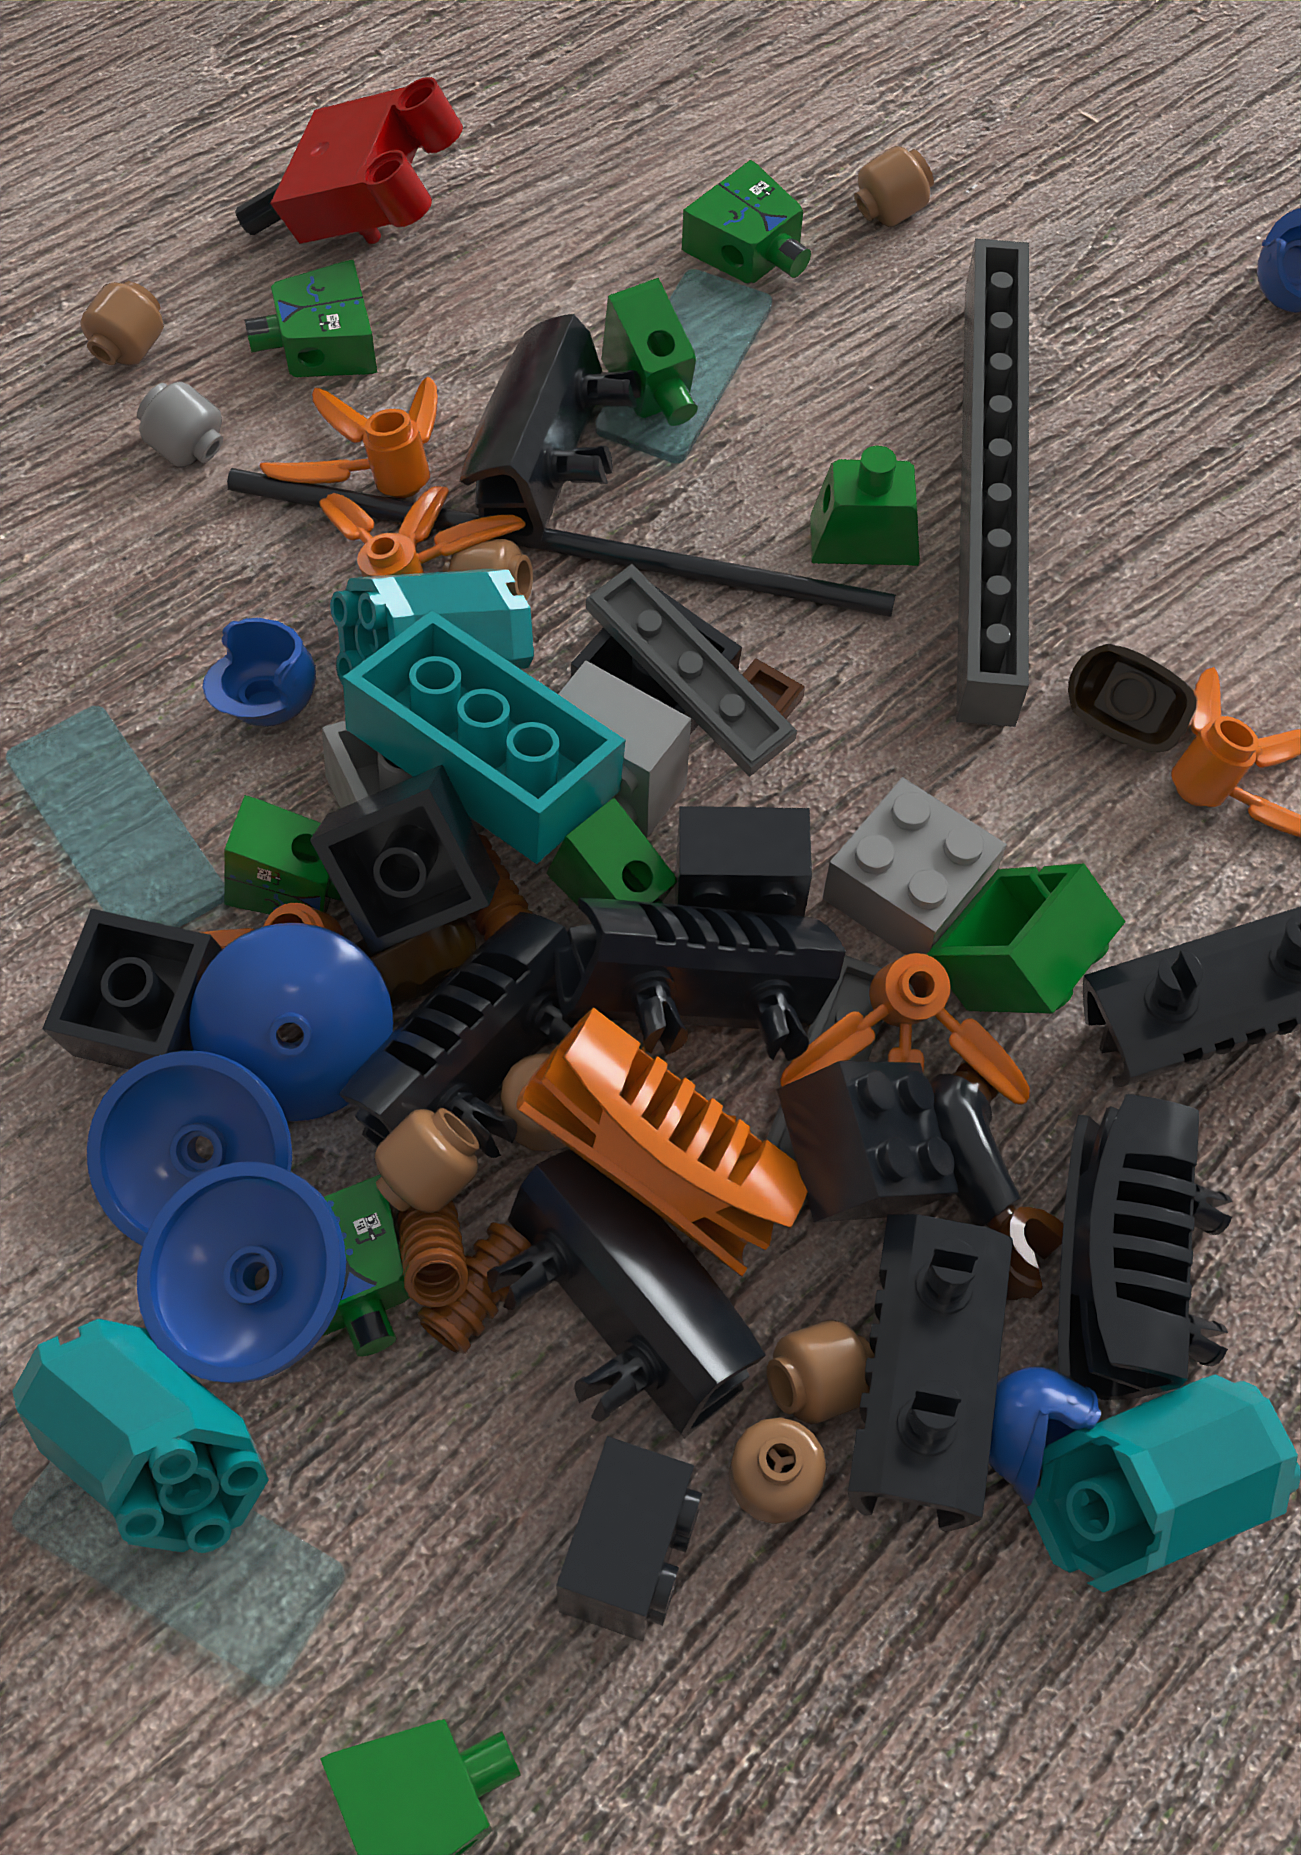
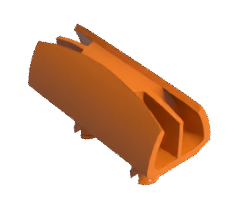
[516,1007,808,1277]

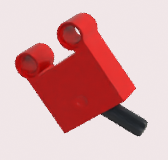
[235,77,463,244]

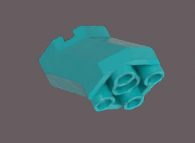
[330,569,534,685]
[12,1319,269,1553]
[1027,1374,1301,1593]

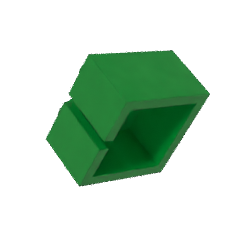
[926,863,1126,1014]

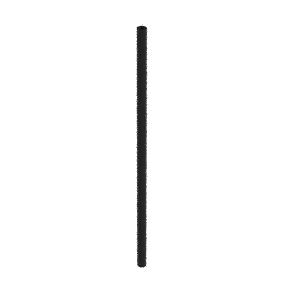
[227,468,896,617]

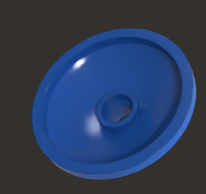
[189,923,393,1121]
[87,1051,292,1246]
[137,1162,346,1384]

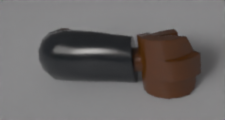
[929,1060,1063,1300]

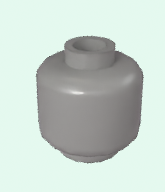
[137,382,223,467]

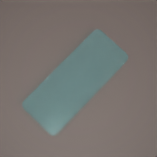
[596,269,772,463]
[6,706,224,928]
[12,1461,345,1687]

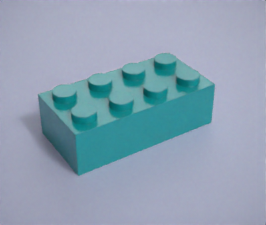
[343,610,626,864]

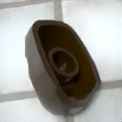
[1068,644,1198,753]
[355,918,477,1007]

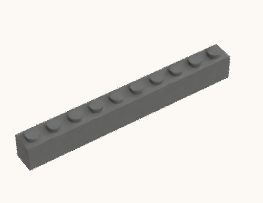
[956,238,1029,727]

